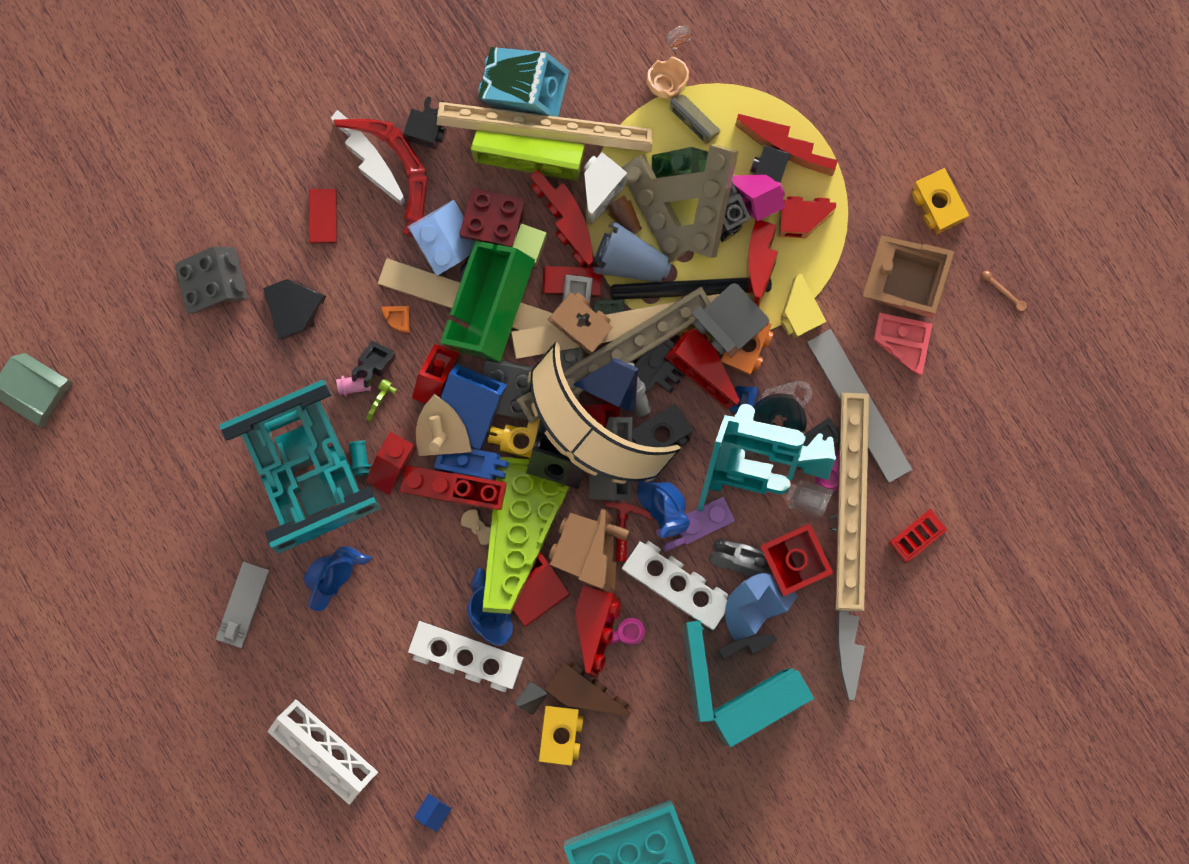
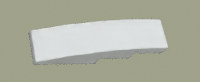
[331,110,406,207]

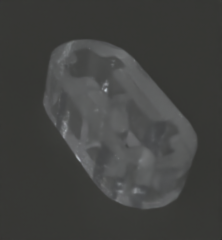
[761,381,812,406]

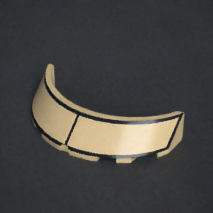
[528,342,681,484]

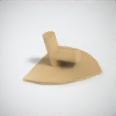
[416,394,472,456]

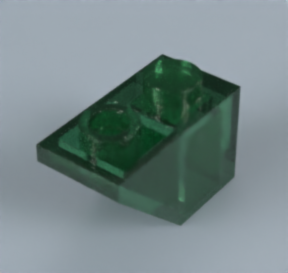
[652,147,708,178]

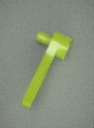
[366,379,397,422]

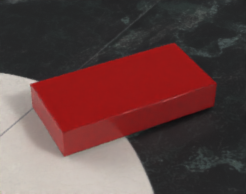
[309,189,337,244]

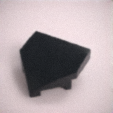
[263,279,326,339]

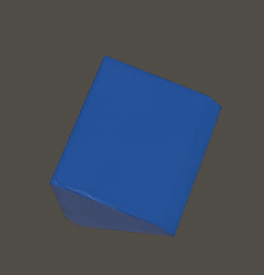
[730,386,760,413]
[414,794,452,832]

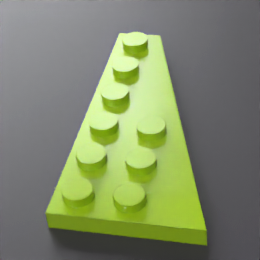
[483,457,570,614]

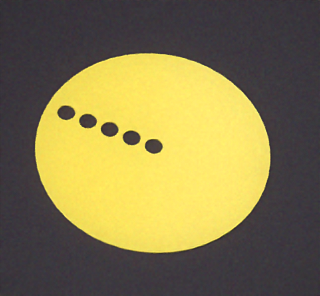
[586,83,848,341]

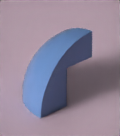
[725,573,798,641]

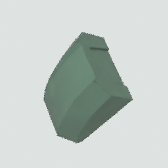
[0,353,73,428]

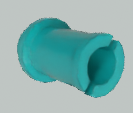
[348,441,372,476]

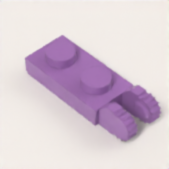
[656,496,735,552]

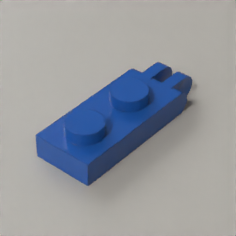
[434,448,509,480]

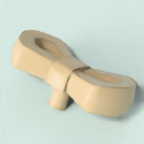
[461,509,491,546]

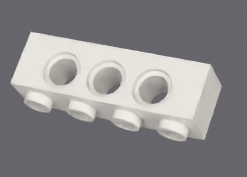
[622,541,729,631]
[408,621,524,693]

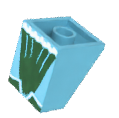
[478,47,569,117]

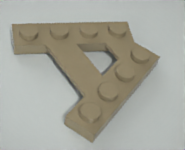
[621,144,738,263]

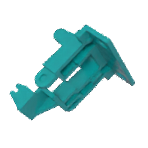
[697,404,836,511]

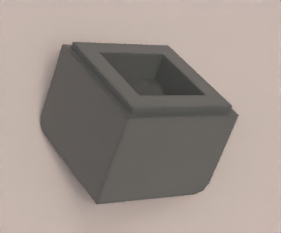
[515,681,548,715]

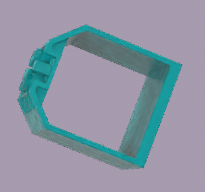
[564,800,696,864]

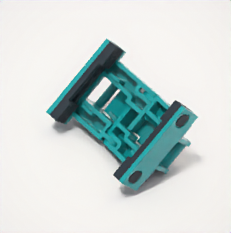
[219,380,381,554]

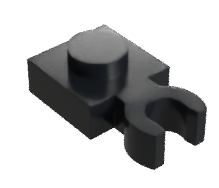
[352,341,396,388]

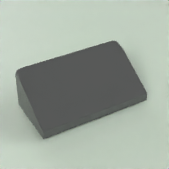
[670,95,720,144]

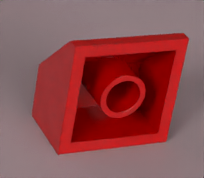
[760,523,833,597]

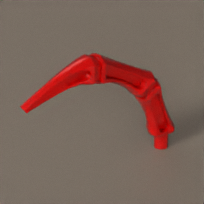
[334,119,428,237]

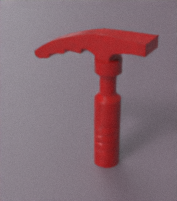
[605,502,655,562]

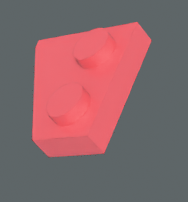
[873,312,933,376]

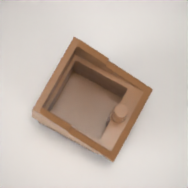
[862,235,954,318]
[549,509,630,594]

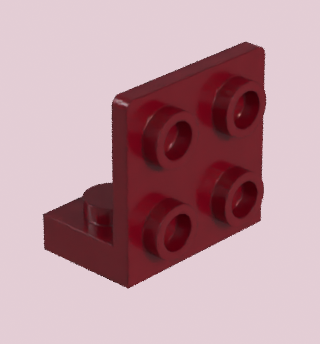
[460,187,525,247]

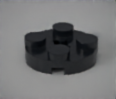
[753,393,807,433]

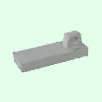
[215,562,270,649]

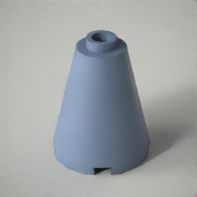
[593,221,671,282]

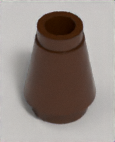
[607,196,642,234]

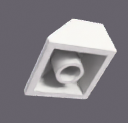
[584,153,627,225]

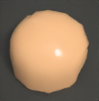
[646,57,689,99]

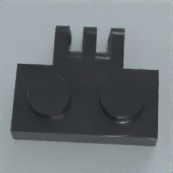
[634,339,685,393]

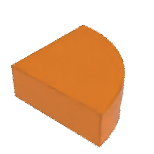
[382,306,410,334]

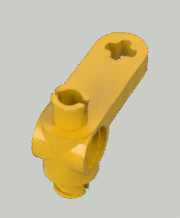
[488,418,540,458]

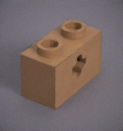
[547,292,613,355]

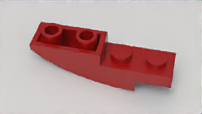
[530,169,594,268]
[400,465,507,510]

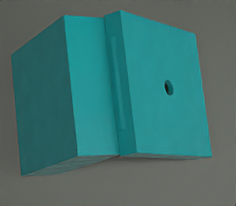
[682,620,814,748]

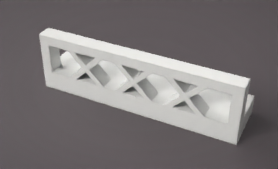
[267,700,378,805]

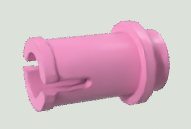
[336,376,371,397]

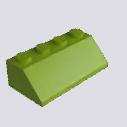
[471,130,585,182]

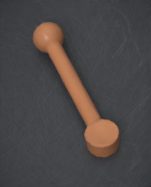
[981,271,1027,312]

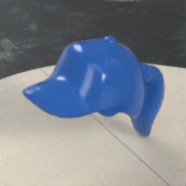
[637,481,690,539]
[304,546,372,611]
[467,568,513,646]

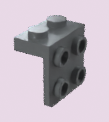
[175,246,248,314]
[691,283,769,358]

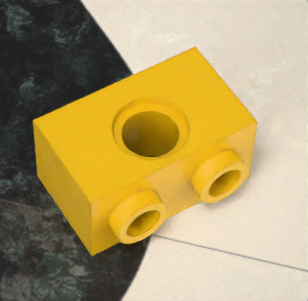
[911,168,969,235]
[539,706,584,766]

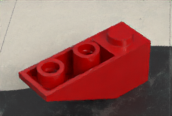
[575,586,621,678]

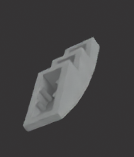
[836,611,865,701]

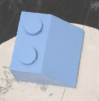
[407,200,475,275]

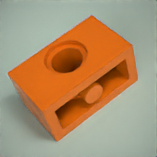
[721,323,773,376]

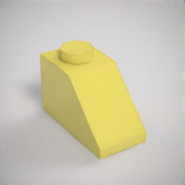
[781,273,826,339]

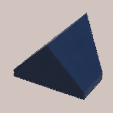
[573,358,639,412]

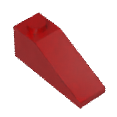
[665,328,740,409]

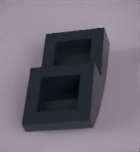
[717,635,777,659]

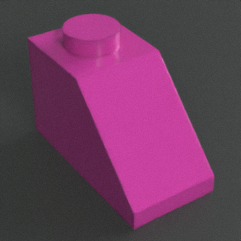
[732,175,785,221]

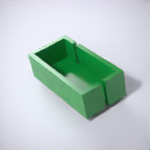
[440,241,535,362]

